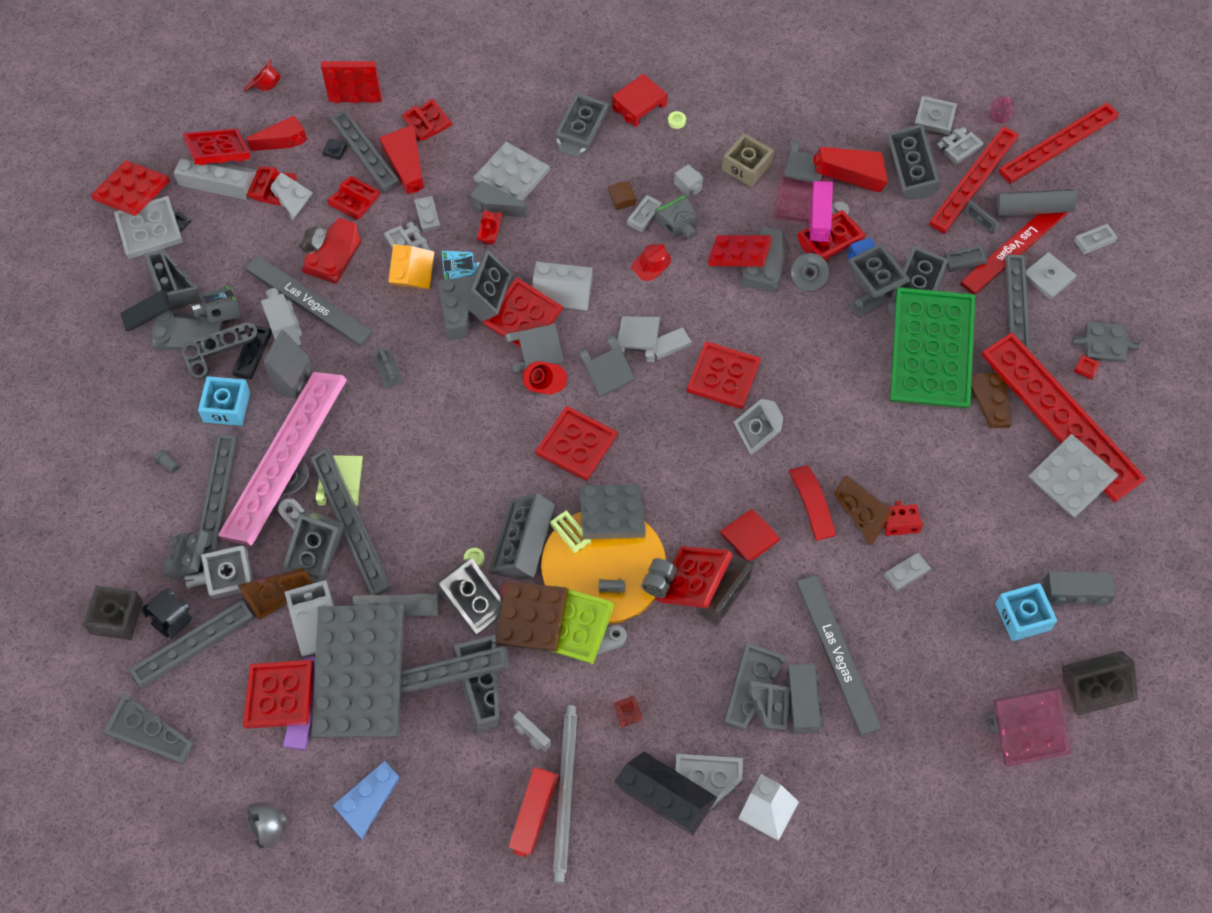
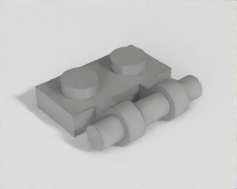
[935,127,984,165]
[384,222,430,251]

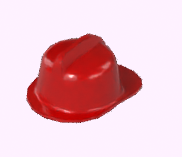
[243,59,281,91]
[631,243,671,281]
[523,361,567,395]

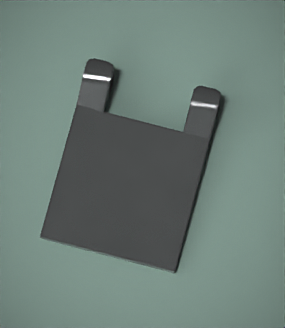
[784,140,824,183]
[504,324,564,373]
[579,334,635,397]

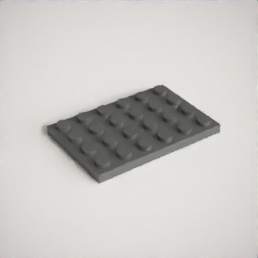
[312,604,404,738]

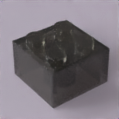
[83,585,143,640]

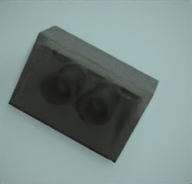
[696,558,754,627]
[1062,651,1138,716]

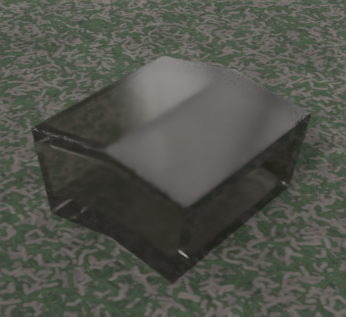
[298,226,327,254]

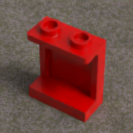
[612,74,668,127]

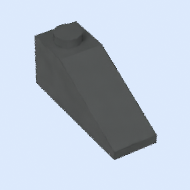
[469,181,529,217]

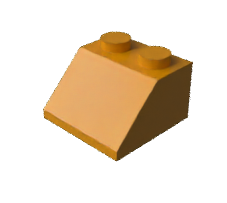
[389,244,435,289]

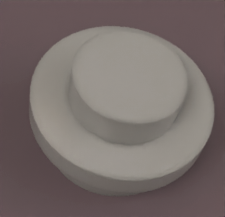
[832,202,849,215]

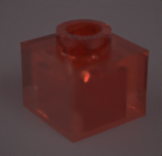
[613,695,642,728]

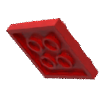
[321,61,382,103]
[183,128,250,165]
[91,160,170,216]
[483,277,563,348]
[687,341,761,410]
[535,406,618,481]
[656,546,733,608]
[243,660,314,729]

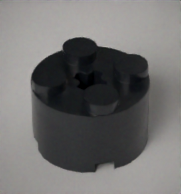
[141,588,192,639]

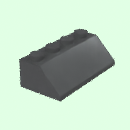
[489,493,555,580]

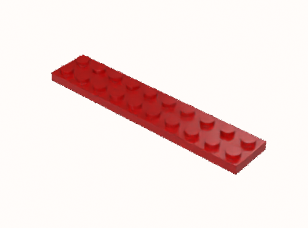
[981,332,1147,503]

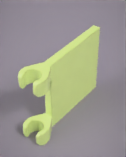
[316,456,363,506]

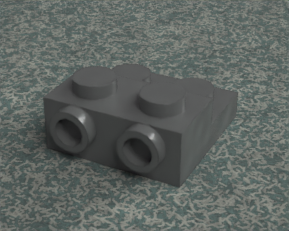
[163,530,208,580]

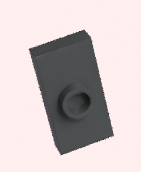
[945,245,987,272]

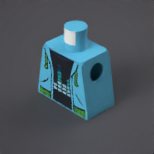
[442,251,480,280]

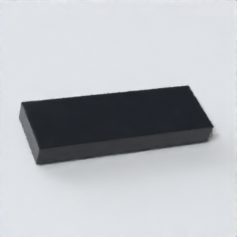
[120,290,172,331]
[232,325,272,380]

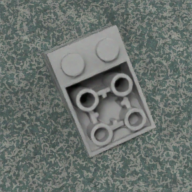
[285,580,334,658]

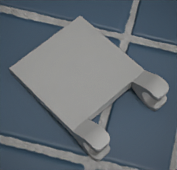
[618,316,660,362]

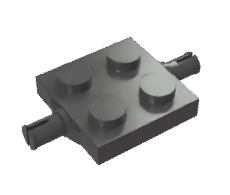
[1072,322,1140,363]

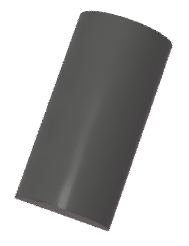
[887,124,940,200]
[994,189,1076,216]
[888,245,949,318]

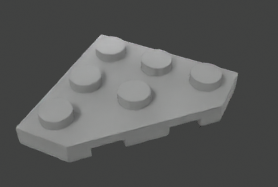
[675,754,743,811]

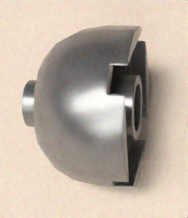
[246,802,286,850]

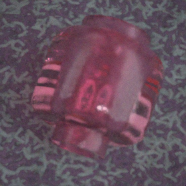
[989,96,1015,123]

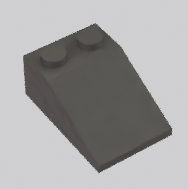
[848,244,910,298]
[264,330,313,399]
[281,510,345,584]
[433,558,503,635]

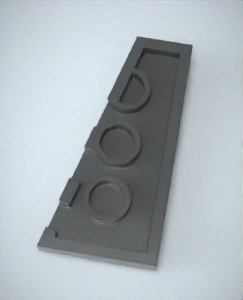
[723,643,787,731]
[103,693,193,765]

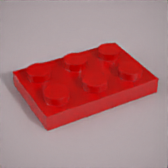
[708,235,772,267]

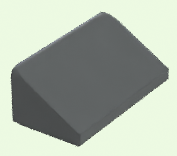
[965,200,1001,234]

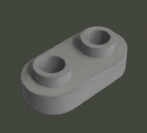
[278,499,305,531]
[597,625,627,654]

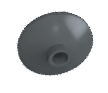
[791,253,829,291]
[281,461,310,495]

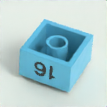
[198,376,250,426]
[995,583,1057,641]

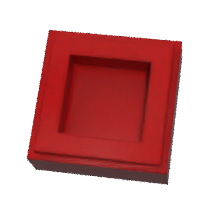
[1073,355,1100,380]

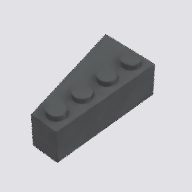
[453,635,499,734]

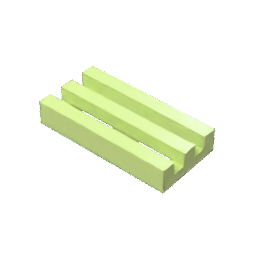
[550,510,592,554]

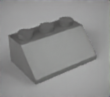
[532,262,593,311]

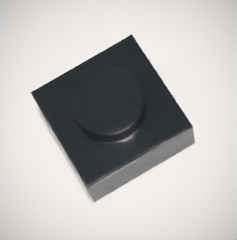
[322,139,347,160]

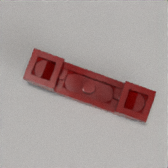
[789,465,836,541]

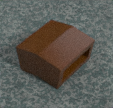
[608,181,637,210]

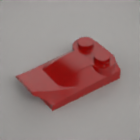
[797,210,865,262]
[302,218,361,284]

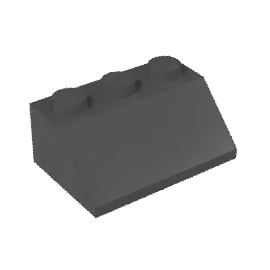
[469,249,513,322]

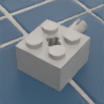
[261,288,303,345]
[185,545,253,599]

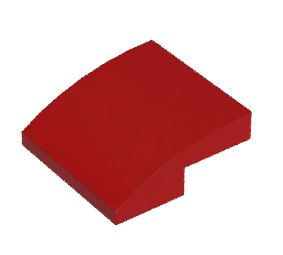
[402,98,453,141]
[247,166,297,206]
[328,176,380,220]
[720,509,780,563]

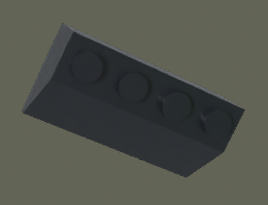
[614,752,718,836]

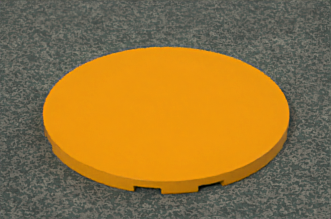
[541,512,666,624]

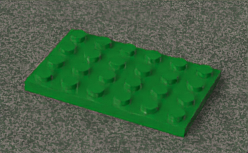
[890,287,975,409]

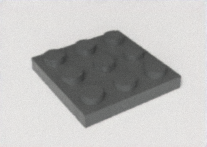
[579,484,646,539]

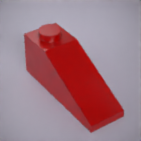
[246,115,307,151]

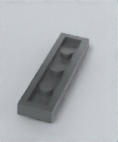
[353,594,439,616]

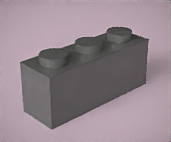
[1044,571,1115,606]
[787,664,824,734]

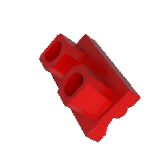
[477,210,502,245]

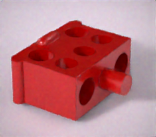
[884,501,923,536]

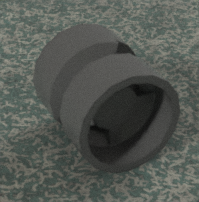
[641,558,677,598]

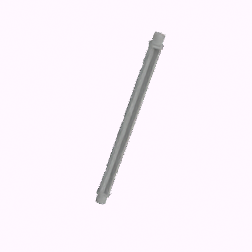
[553,705,577,884]

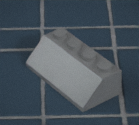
[174,156,257,200]

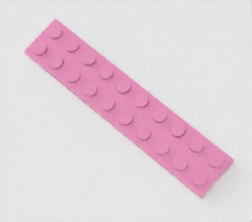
[218,372,346,546]

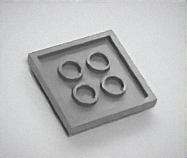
[473,142,550,201]
[114,196,183,259]
[1028,434,1118,519]

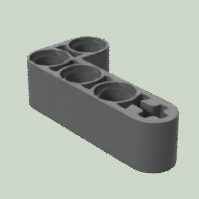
[182,322,258,380]

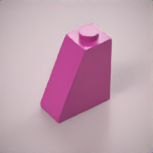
[809,181,833,242]

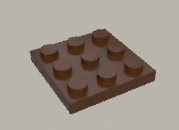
[496,582,569,652]

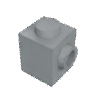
[674,164,703,197]

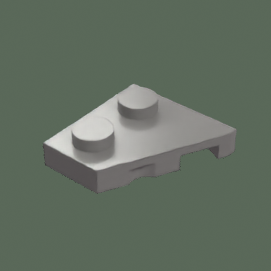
[270,172,313,220]

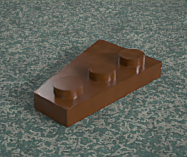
[971,373,1011,428]
[834,476,892,545]
[238,568,313,620]

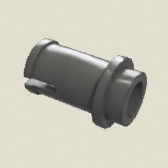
[154,450,180,474]
[599,578,625,595]

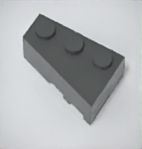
[144,249,200,309]
[438,275,475,341]

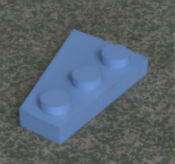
[333,761,400,840]

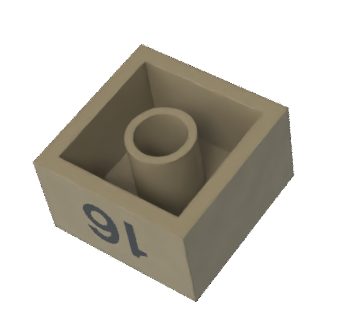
[722,133,774,188]

